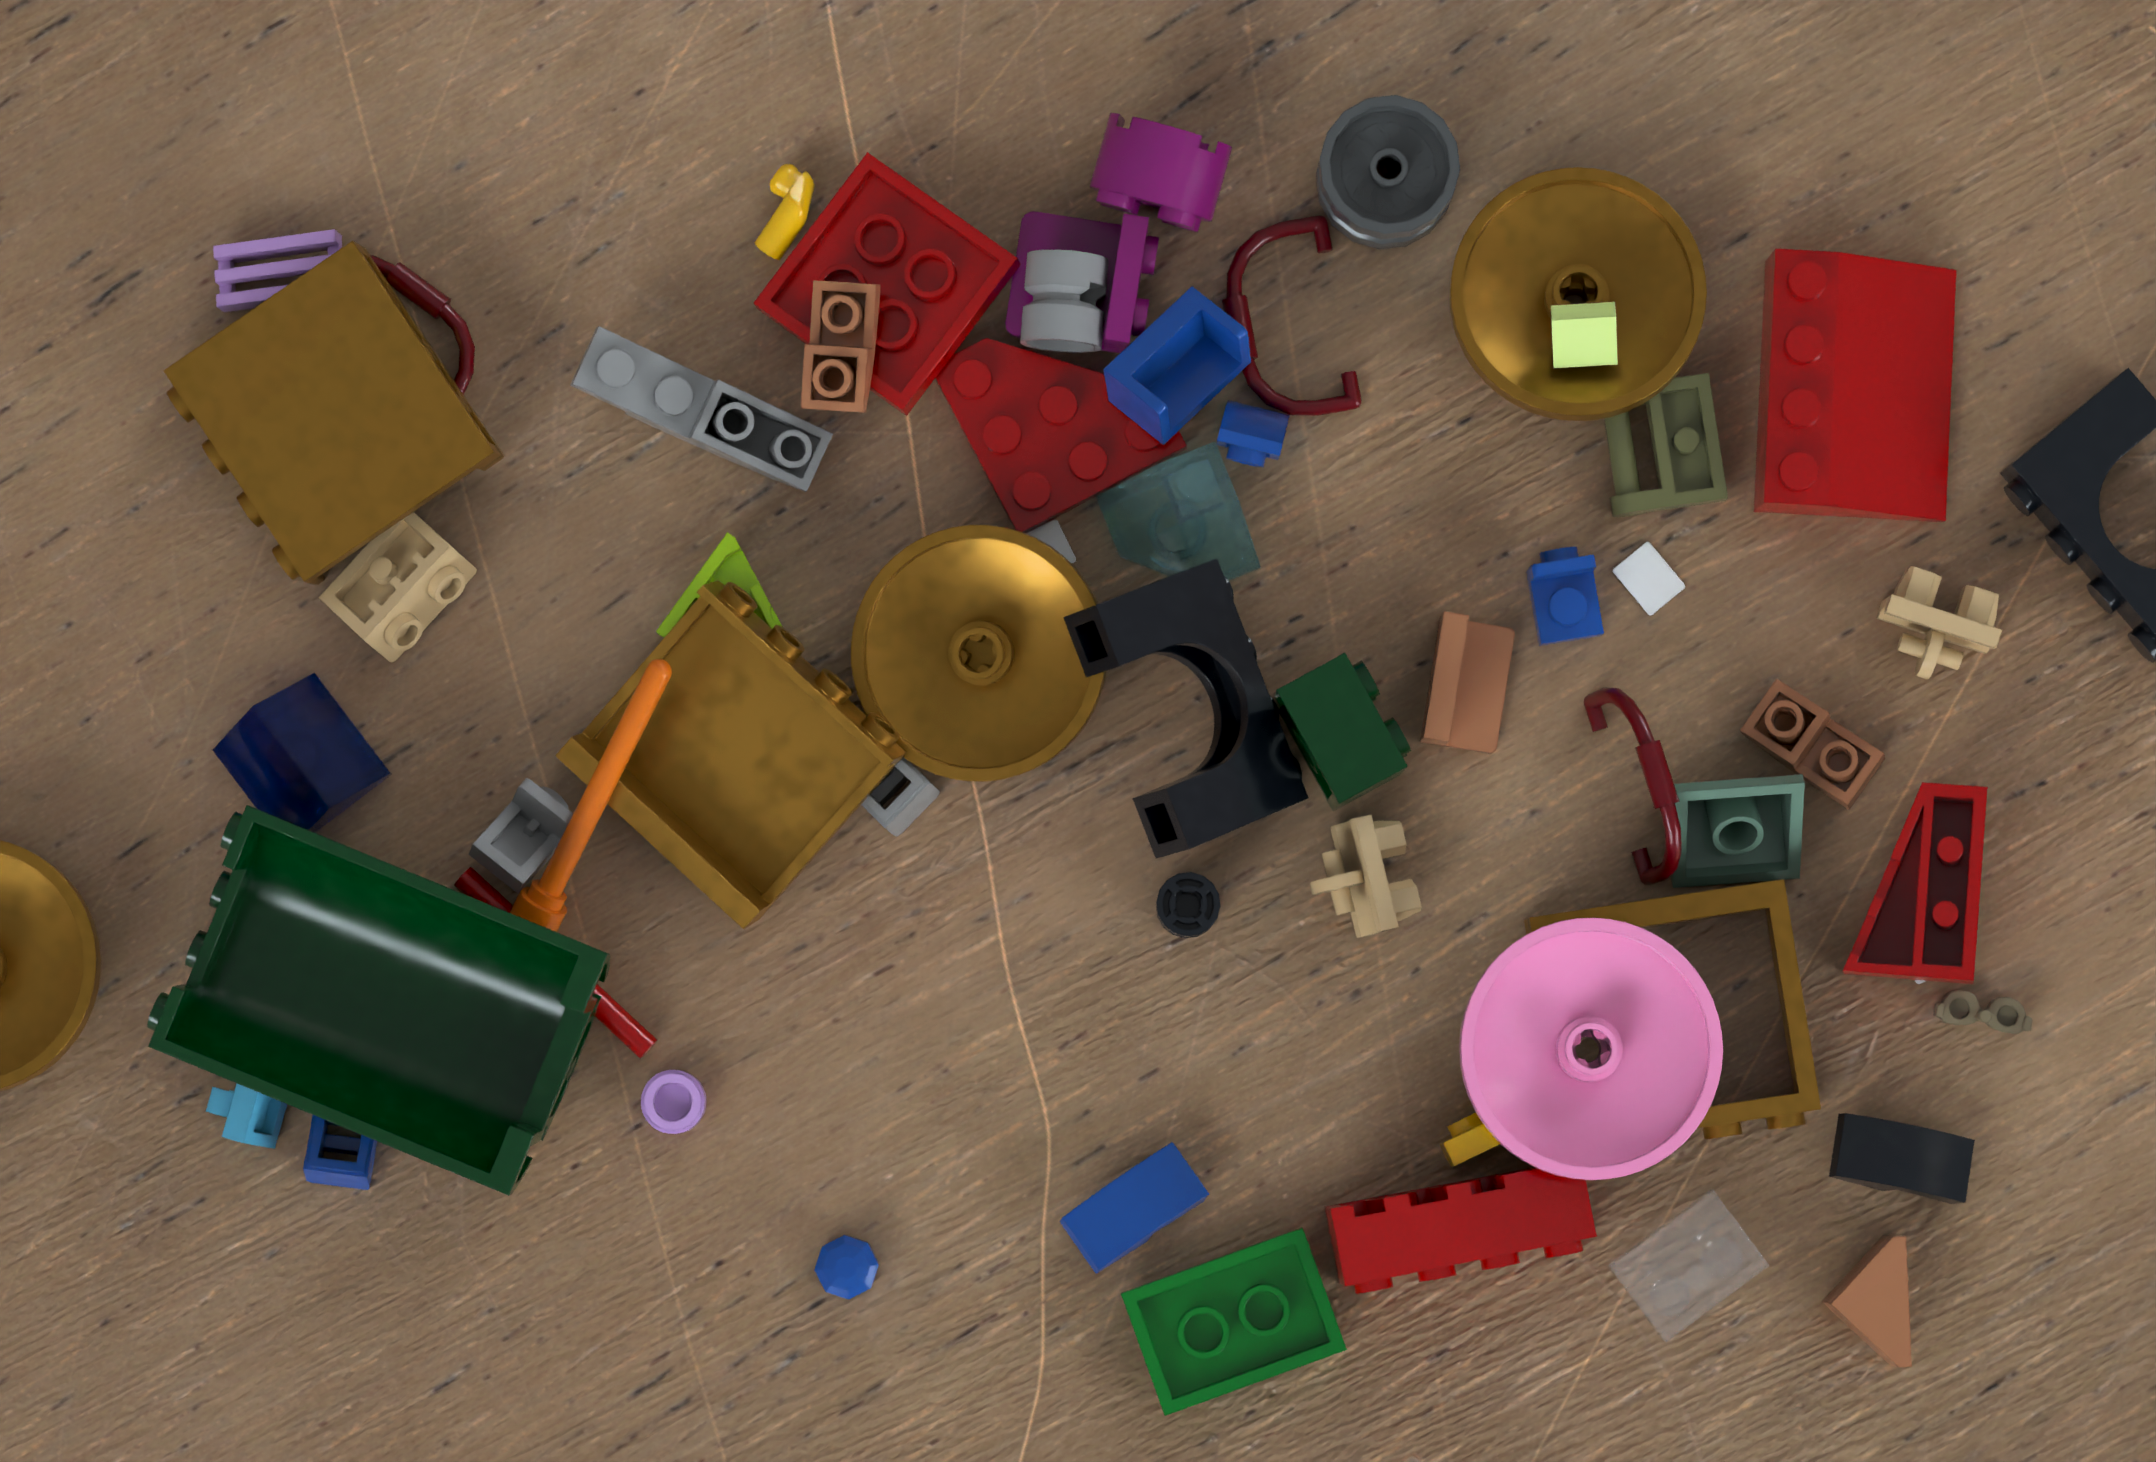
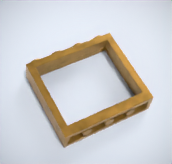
[1524,879,1821,1139]

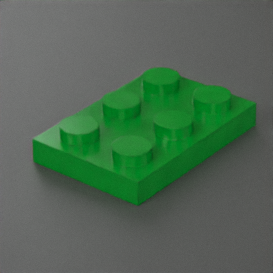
[1121,1227,1347,1416]

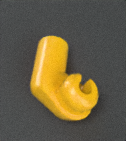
[754,164,815,260]

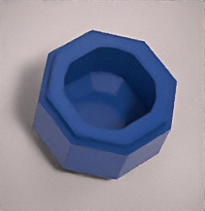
[814,1235,879,1300]

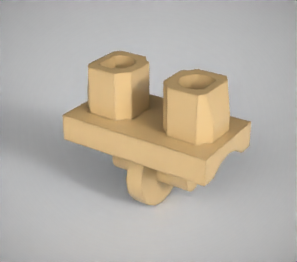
[1876,566,2002,680]
[1310,814,1422,938]

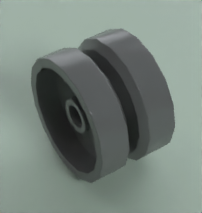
[1316,95,1460,249]

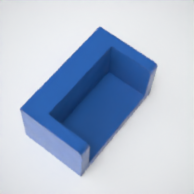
[1103,286,1251,445]

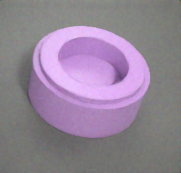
[641,1070,706,1134]

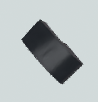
[1829,1113,1975,1204]

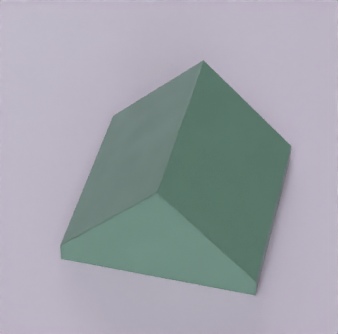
[1671,774,1805,888]

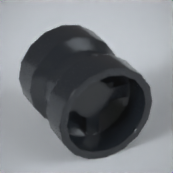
[1155,872,1221,939]

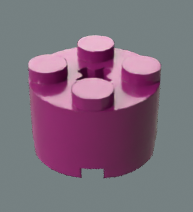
[1089,113,1232,232]

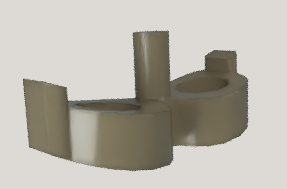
[1933,990,2033,1034]

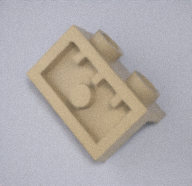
[318,512,477,663]

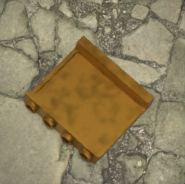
[163,241,505,585]
[555,580,907,929]

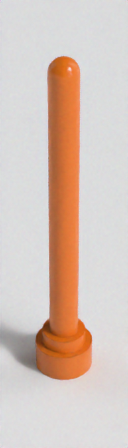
[510,659,672,932]

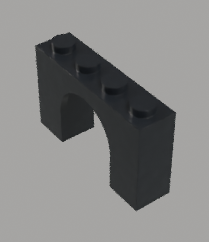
[2000,368,2156,663]
[1063,558,1309,858]

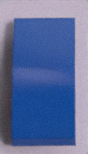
[1216,400,1289,468]
[1059,1142,1209,1274]

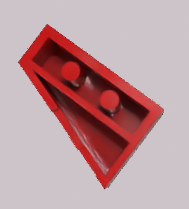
[1843,782,1988,984]

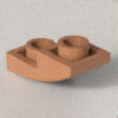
[801,280,881,413]
[1740,679,1885,810]

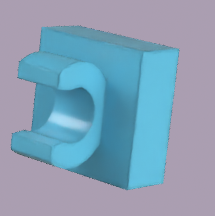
[206,1084,287,1149]

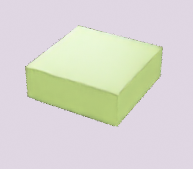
[1551,302,1618,368]

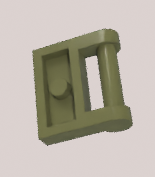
[1604,373,1728,517]

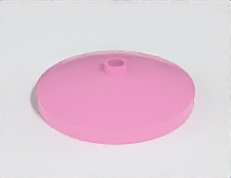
[1459,918,1723,1180]

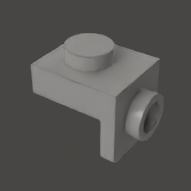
[468,778,573,894]

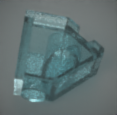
[1096,442,1261,581]

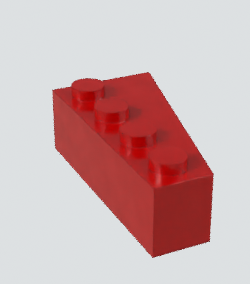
[1324,1167,1597,1294]

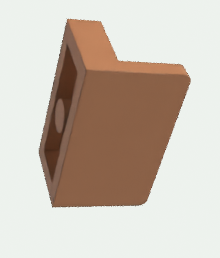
[1420,611,1515,754]

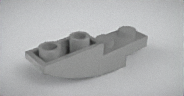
[570,326,833,492]

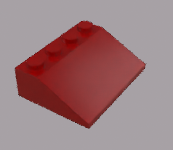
[1754,248,1956,522]

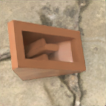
[1822,1235,1912,1367]

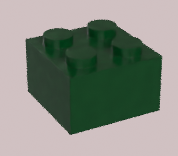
[1273,653,1411,812]

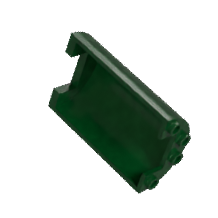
[147,805,610,1196]

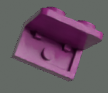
[1005,211,1159,353]

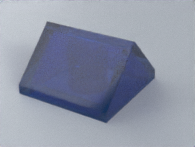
[213,673,392,833]

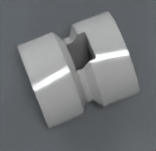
[1020,250,1109,353]

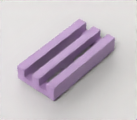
[213,229,342,312]

